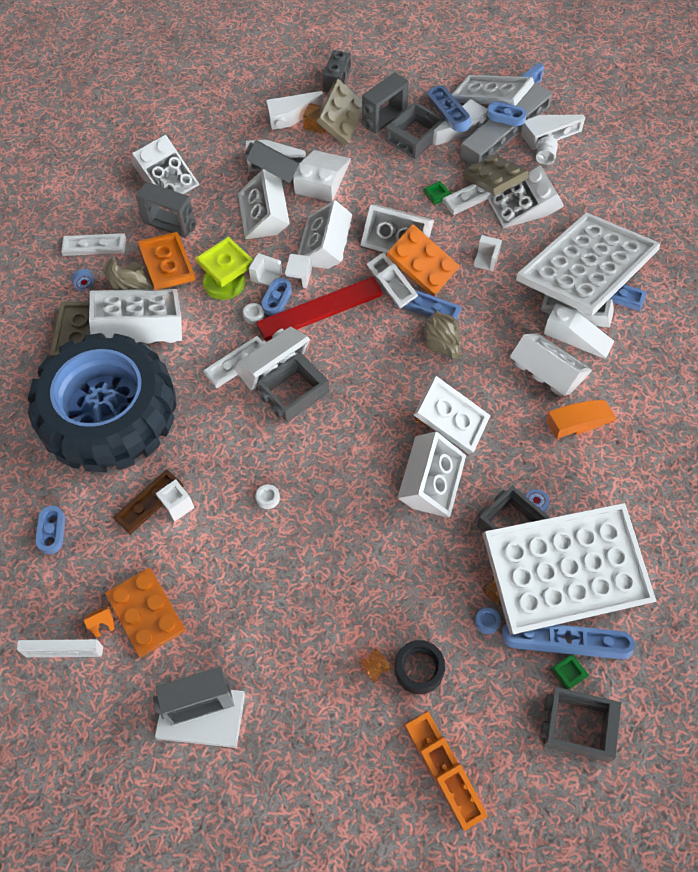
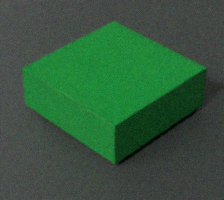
[423,181,451,205]
[550,654,589,690]

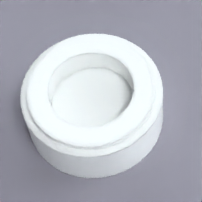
[242,303,264,324]
[255,484,280,509]

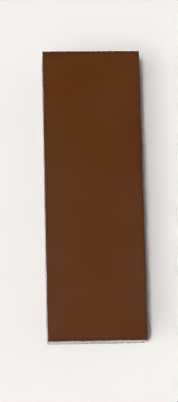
[113,469,184,535]

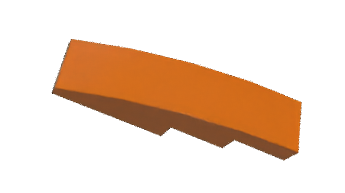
[403,711,488,831]

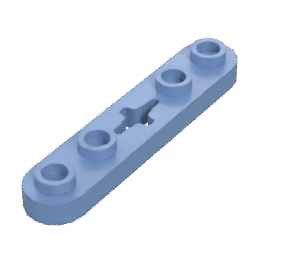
[427,86,471,132]
[501,623,635,659]

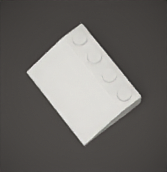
[89,289,182,344]

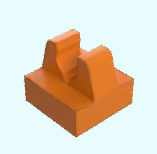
[83,605,115,638]

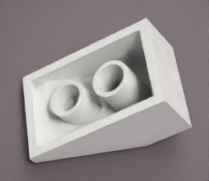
[293,150,351,202]

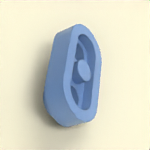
[487,101,527,126]
[262,278,292,316]
[35,506,66,554]

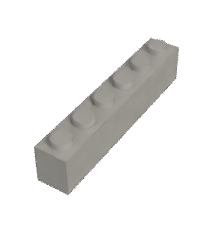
[460,82,552,164]

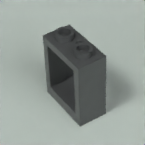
[362,72,409,134]
[385,102,445,159]
[245,140,300,183]
[136,182,196,238]
[257,352,329,422]
[477,485,550,532]
[153,666,235,726]
[540,687,621,763]

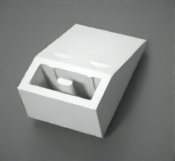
[131,135,200,194]
[487,165,564,228]

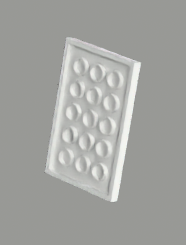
[516,212,660,316]
[483,503,656,635]

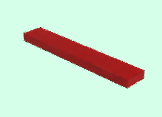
[256,276,382,342]

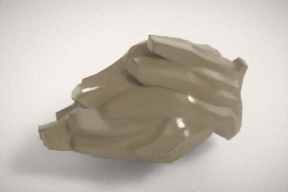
[102,256,154,290]
[424,310,462,360]

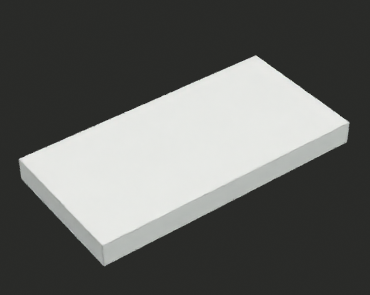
[452,75,534,106]

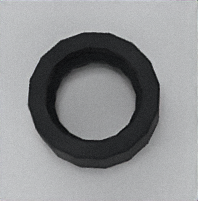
[395,640,445,694]

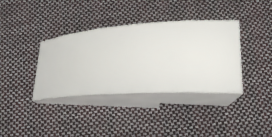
[367,252,418,308]
[541,295,614,327]

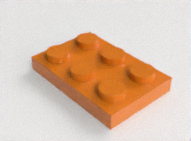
[386,224,460,296]
[137,232,196,291]
[105,567,186,658]

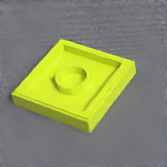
[195,237,254,287]

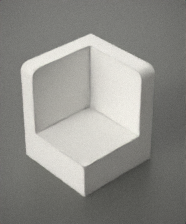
[474,235,502,271]
[249,253,283,287]
[285,254,312,289]
[156,479,194,522]

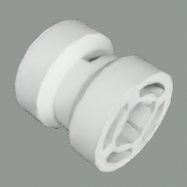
[536,136,558,165]

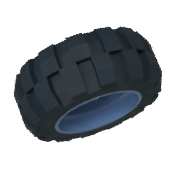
[28,333,177,473]

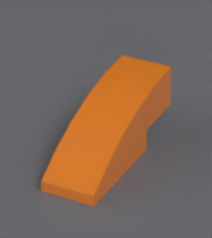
[546,400,617,440]

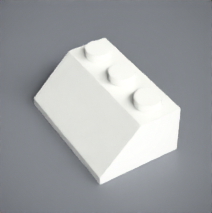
[238,169,290,239]
[298,200,352,269]
[360,204,434,253]
[235,326,310,390]
[510,333,592,396]
[398,432,466,518]

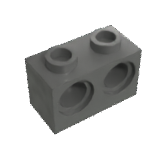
[322,50,351,93]

